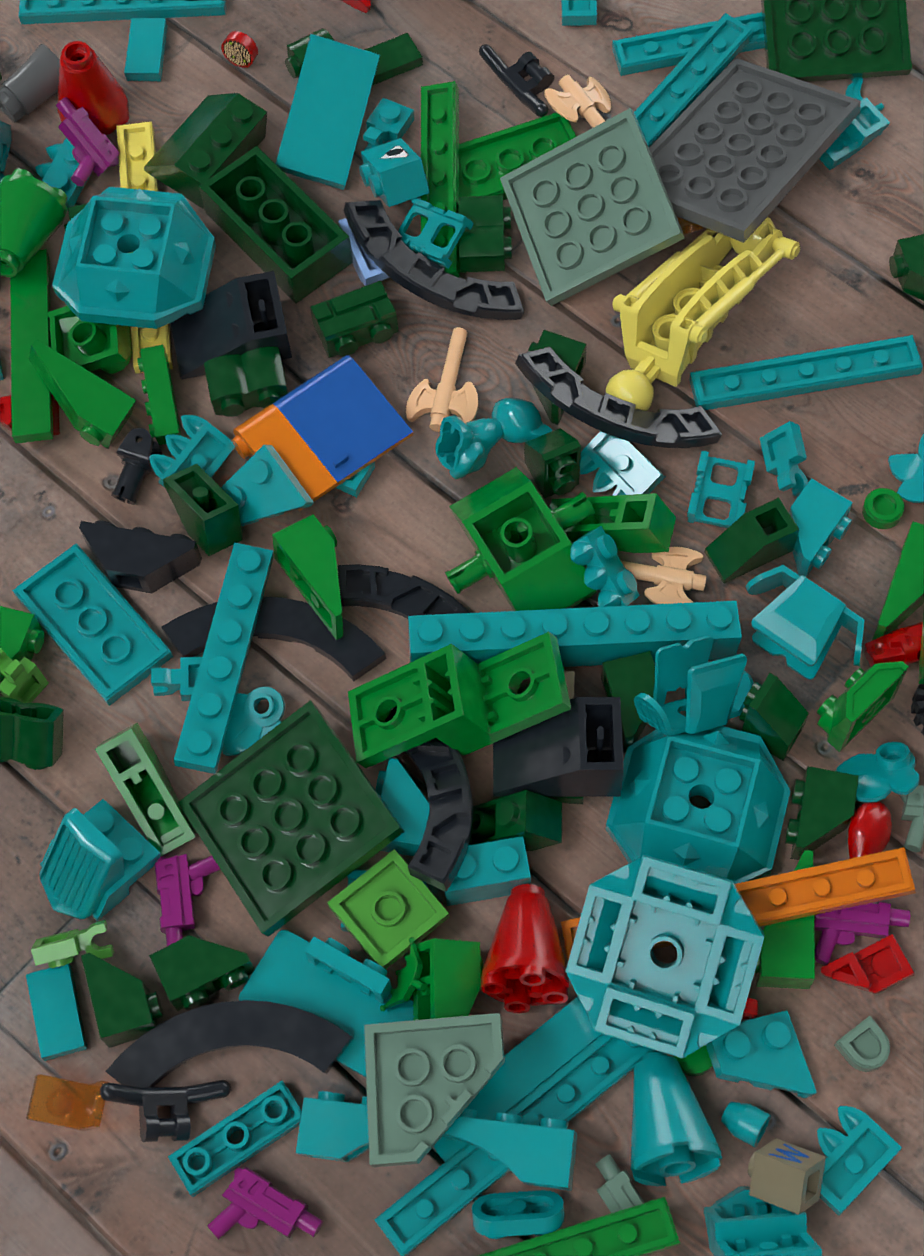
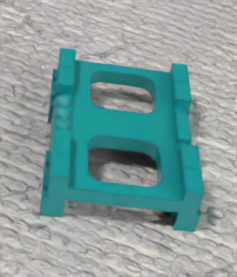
[398,198,474,269]
[687,450,755,528]

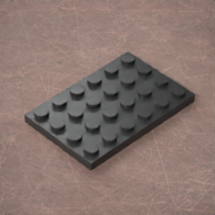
[649,58,861,243]

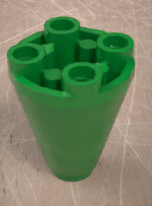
[0,168,68,277]

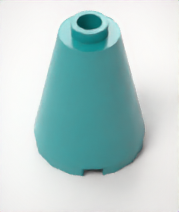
[630,1051,722,1186]

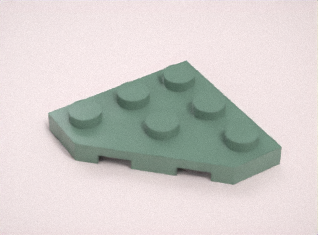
[364,1013,505,1167]

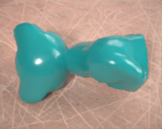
[435,398,553,479]

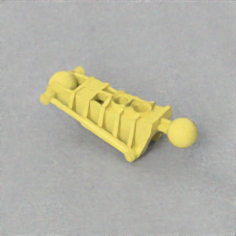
[606,217,800,411]

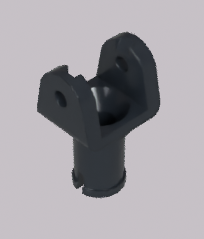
[111,428,162,505]

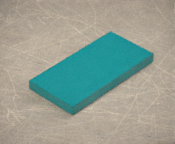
[276,34,380,190]
[12,543,173,706]

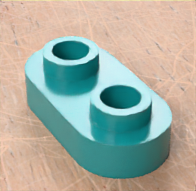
[472,1190,565,1239]

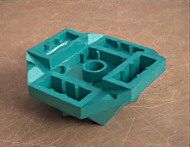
[52,187,216,329]
[605,726,791,884]
[566,855,765,1058]

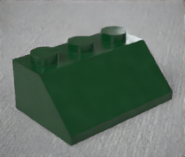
[144,93,267,209]

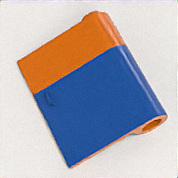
[231,355,413,511]

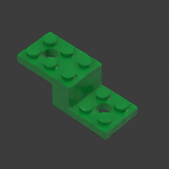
[348,632,571,768]

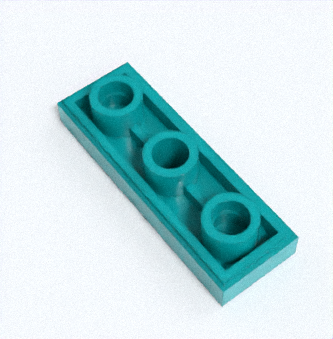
[168,1080,302,1197]

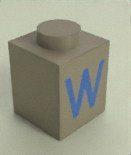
[748,1138,826,1215]

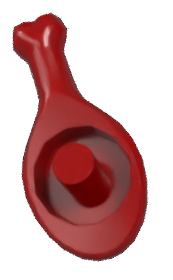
[848,801,892,859]

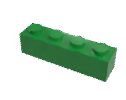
[137,345,181,445]

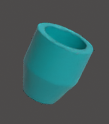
[721,1101,771,1148]

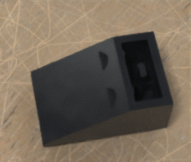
[171,271,292,380]
[493,697,624,797]

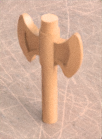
[544,75,611,128]
[406,327,479,432]
[586,547,706,604]

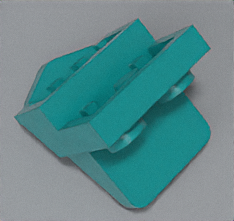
[39,799,161,921]
[703,1185,822,1256]

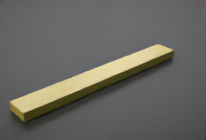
[116,121,173,374]

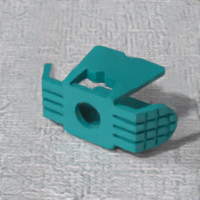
[746,565,865,680]
[634,635,753,737]

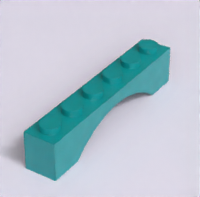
[296,1091,578,1191]

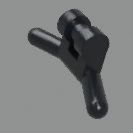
[479,44,554,117]
[99,1080,231,1142]

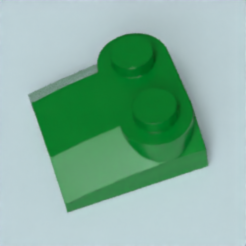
[48,306,132,374]
[817,661,909,752]

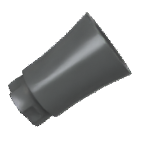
[0,44,60,123]

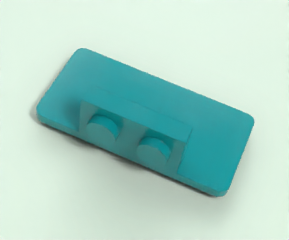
[239,930,413,1078]

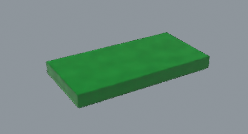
[459,112,577,200]

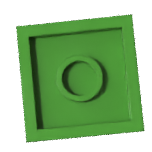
[327,849,450,969]

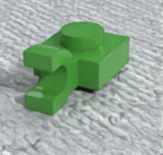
[0,649,49,703]
[31,920,114,968]

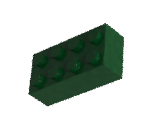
[199,146,353,304]

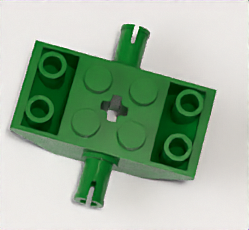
[444,467,597,611]

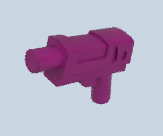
[56,97,119,186]
[155,854,221,946]
[814,901,910,965]
[207,1168,323,1239]

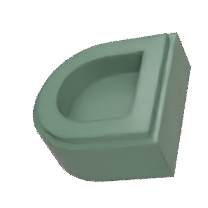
[834,1016,890,1072]

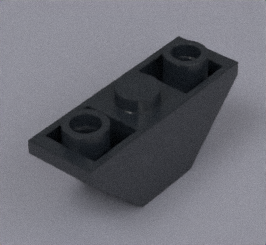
[79,520,202,594]

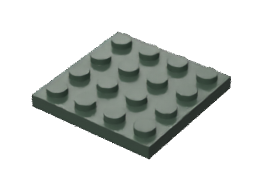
[500,108,685,306]

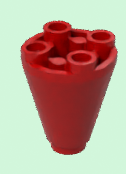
[58,41,129,135]
[481,884,569,1013]

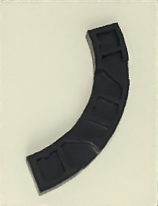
[343,200,524,320]
[515,347,722,448]
[338,564,470,619]
[161,596,386,682]
[385,706,473,892]
[105,1000,354,1088]

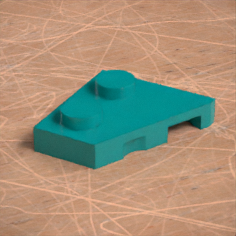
[221,444,314,526]
[705,1010,817,1098]

